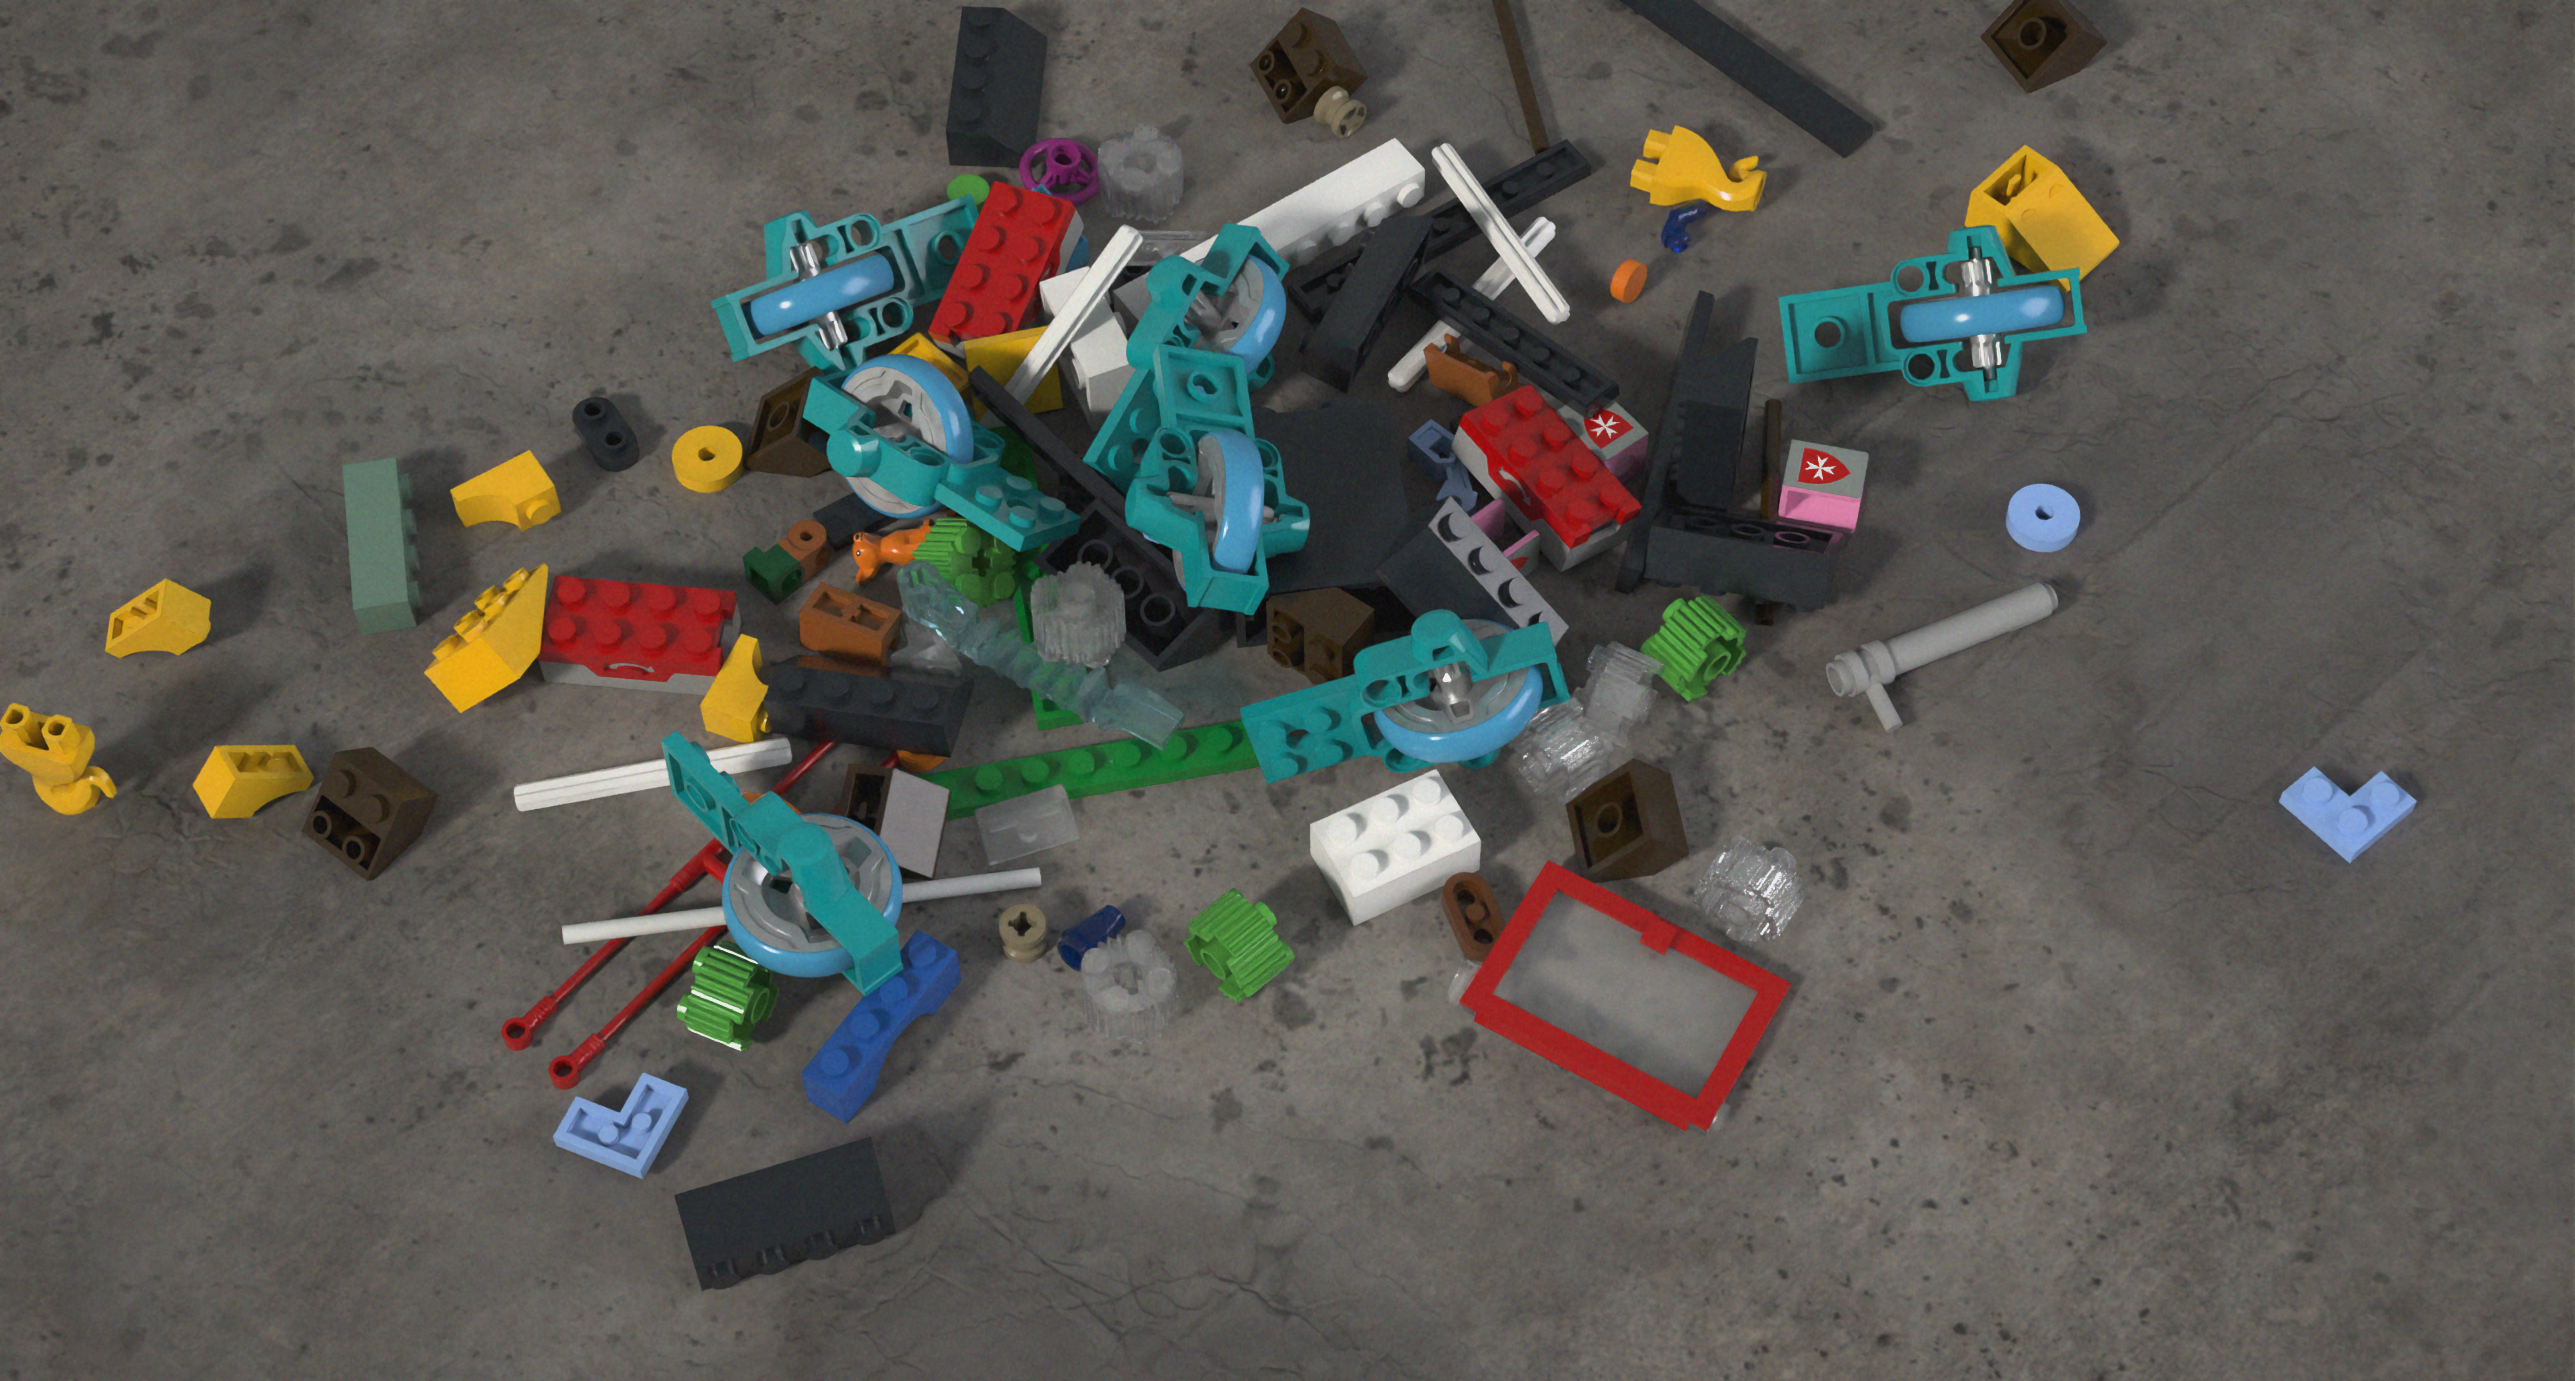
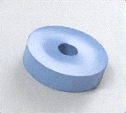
[2006,484,2080,552]

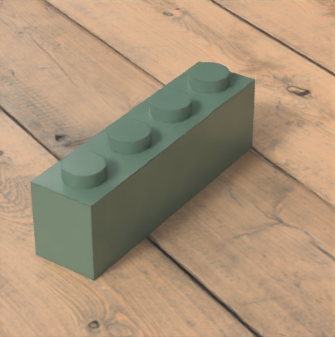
[342,457,423,635]

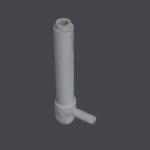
[1826,583,2058,733]

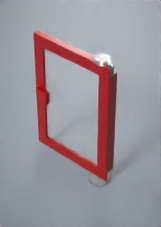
[1445,860,1791,1136]

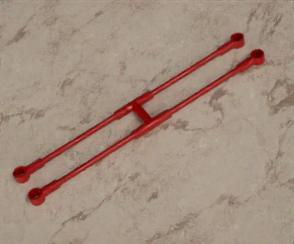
[501,740,900,1090]

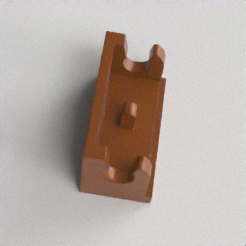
[1423,333,1524,407]
[799,582,902,666]

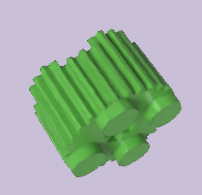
[911,517,1016,609]
[1640,595,1746,702]
[1183,888,1295,1003]
[677,940,780,1052]

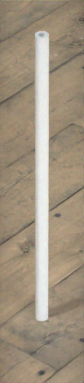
[562,867,1041,945]

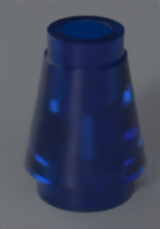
[1057,905,1126,972]

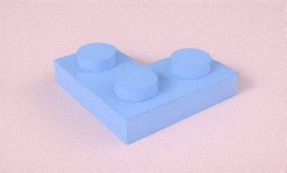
[2279,767,2417,863]
[553,1073,689,1179]

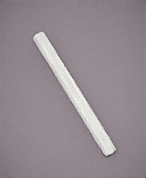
[1431,143,1570,325]
[1388,217,1556,393]
[979,224,1143,429]
[514,737,792,812]

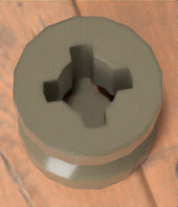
[1314,86,1366,139]
[998,903,1049,964]

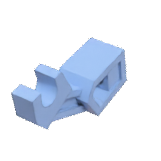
[1407,419,1478,517]

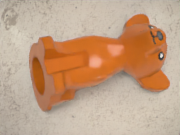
[852,519,935,585]

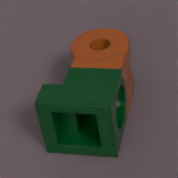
[743,520,829,606]

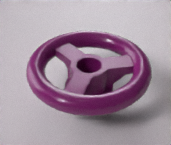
[1019,138,1103,206]

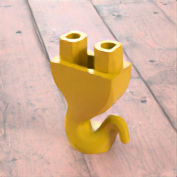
[1630,125,1767,212]
[0,703,117,815]

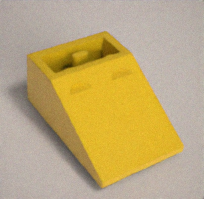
[1965,145,2120,294]
[424,562,549,713]

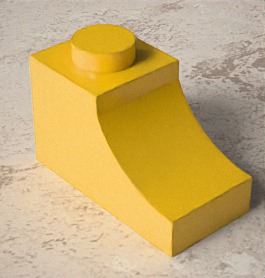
[450,450,562,532]
[105,578,211,659]
[700,634,772,744]
[193,745,314,819]

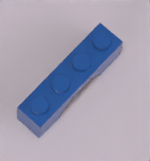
[801,929,961,1124]

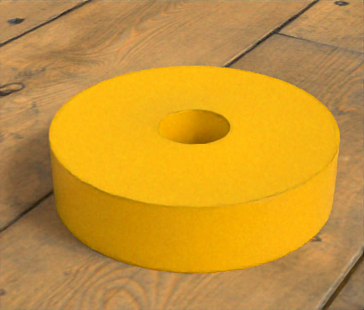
[672,425,744,493]

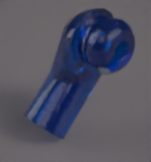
[1660,199,1708,253]

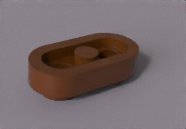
[1441,872,1507,962]

